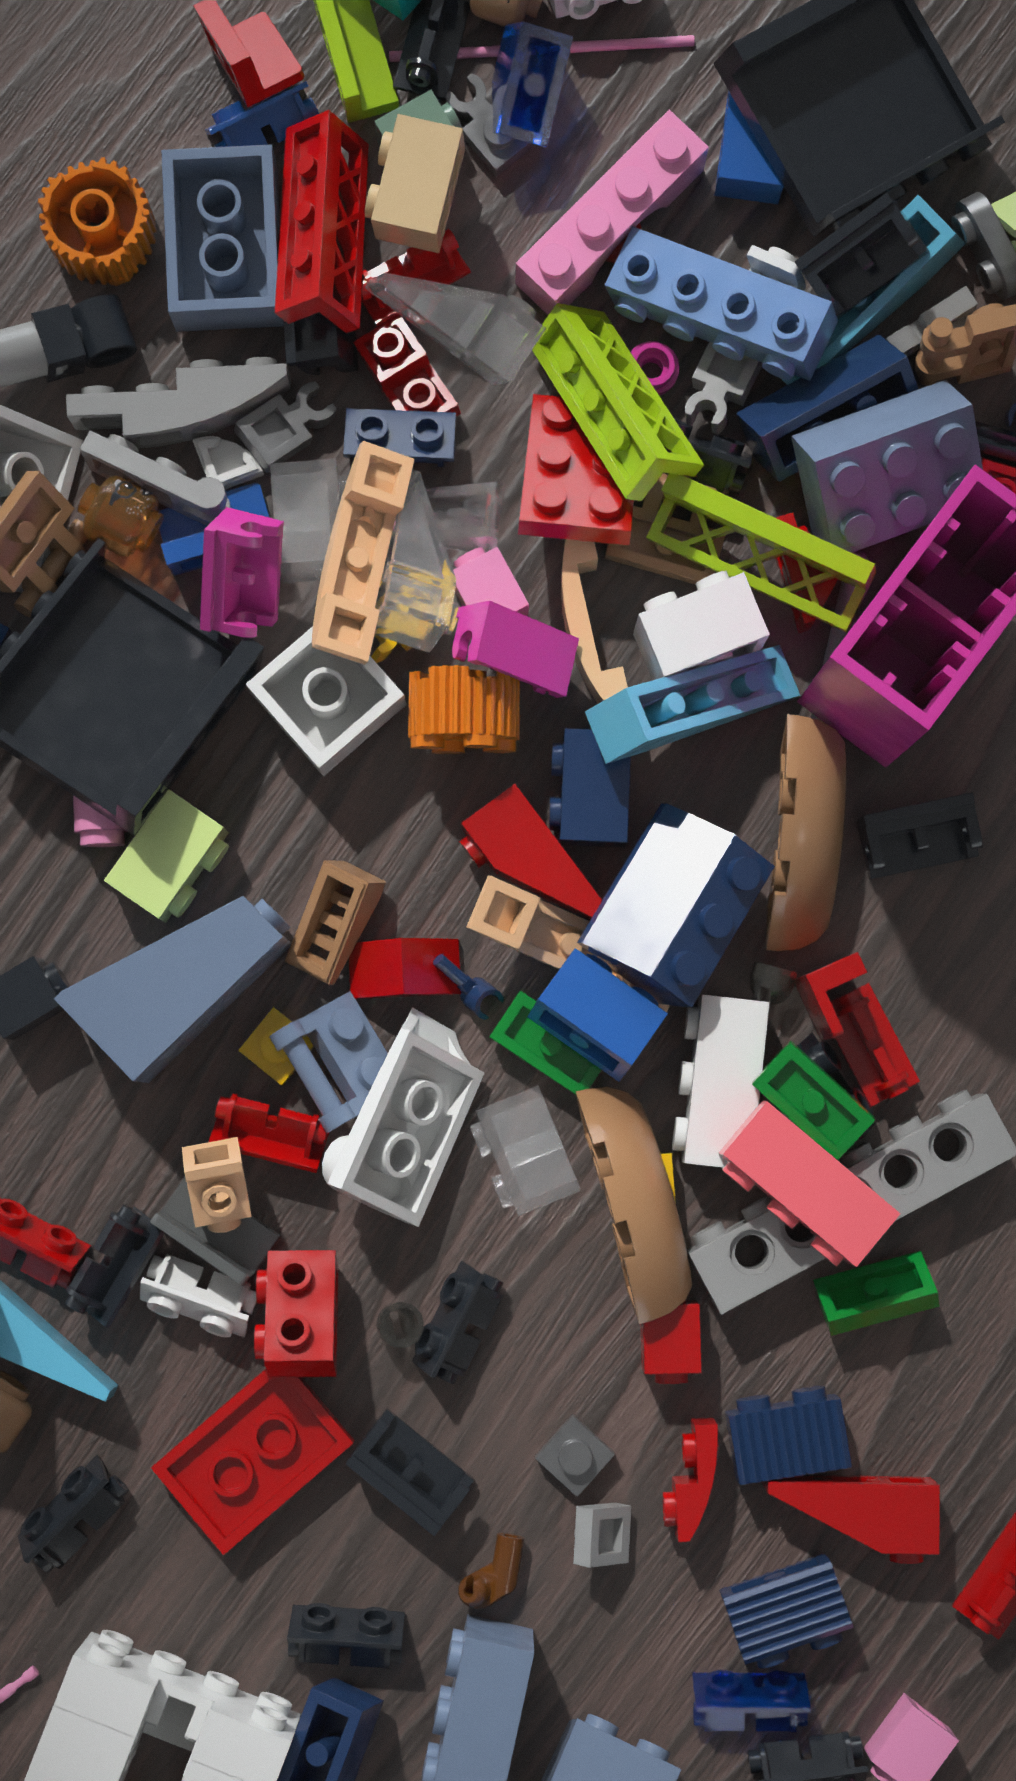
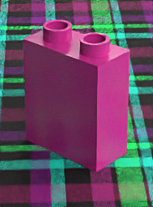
[797,465,1016,768]

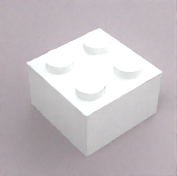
[633,571,770,681]
[246,626,407,776]

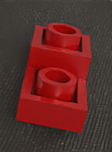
[353,314,461,417]
[662,1417,718,1542]

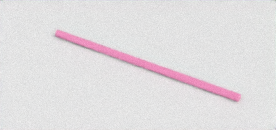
[389,35,694,62]

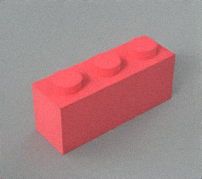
[719,1101,901,1267]

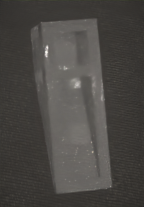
[364,273,546,386]
[374,469,460,653]

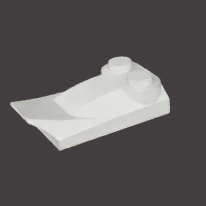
[322,1007,484,1227]

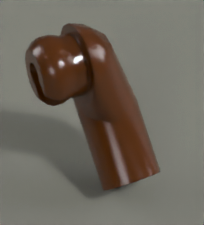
[458,1533,525,1609]

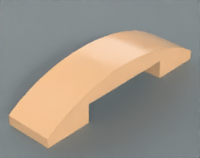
[312,441,414,665]
[561,539,628,704]
[466,875,669,1012]

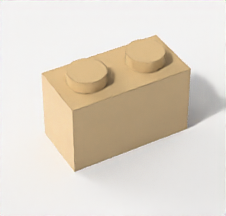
[365,114,465,253]

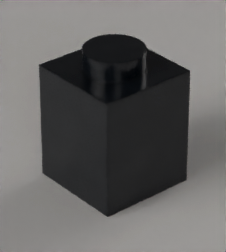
[0,956,70,1040]

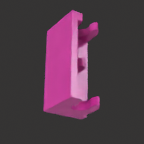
[200,507,284,638]
[452,600,579,698]

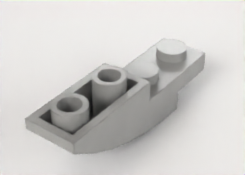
[66,357,291,449]

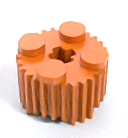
[38,157,157,286]
[408,665,520,754]

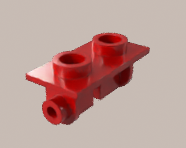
[361,228,471,326]
[831,983,920,1107]
[208,1093,329,1173]
[0,1198,91,1289]
[952,1513,1016,1640]

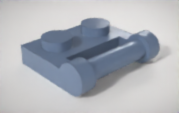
[269,991,388,1134]

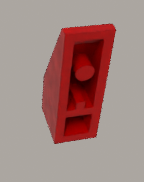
[459,784,602,921]
[763,1475,940,1564]

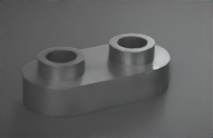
[951,192,1016,300]

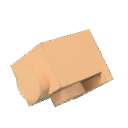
[182,1137,252,1233]

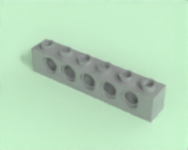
[687,1089,1016,1315]

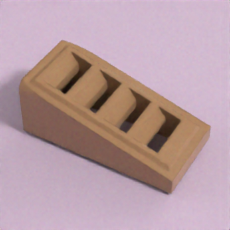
[285,860,386,985]

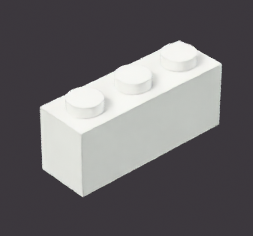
[672,995,769,1168]

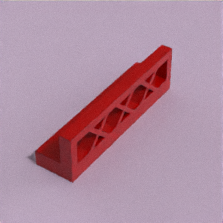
[274,110,369,333]

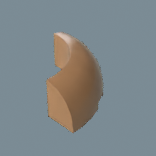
[766,714,846,951]
[576,1087,692,1324]

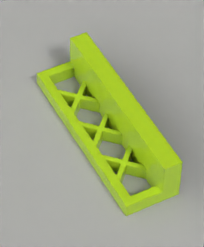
[312,0,399,123]
[528,303,704,501]
[646,473,876,633]

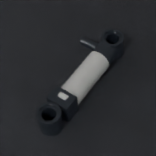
[0,294,137,388]

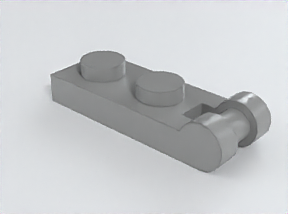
[80,431,232,526]

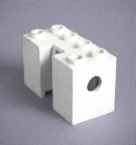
[24,1630,301,1781]

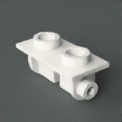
[140,1254,257,1338]

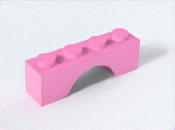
[515,110,709,315]

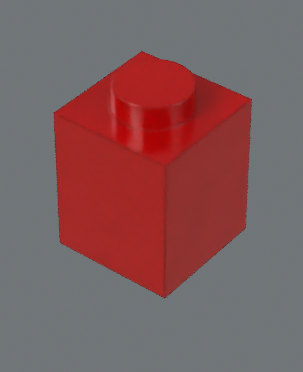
[640,1300,701,1384]

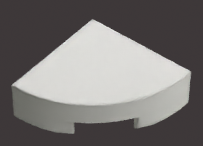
[193,436,264,490]

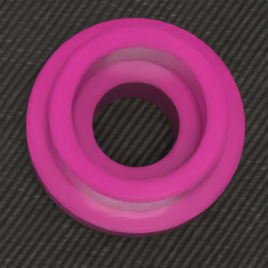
[631,341,679,396]

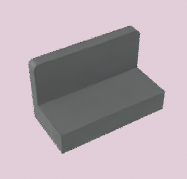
[150,1177,281,1286]

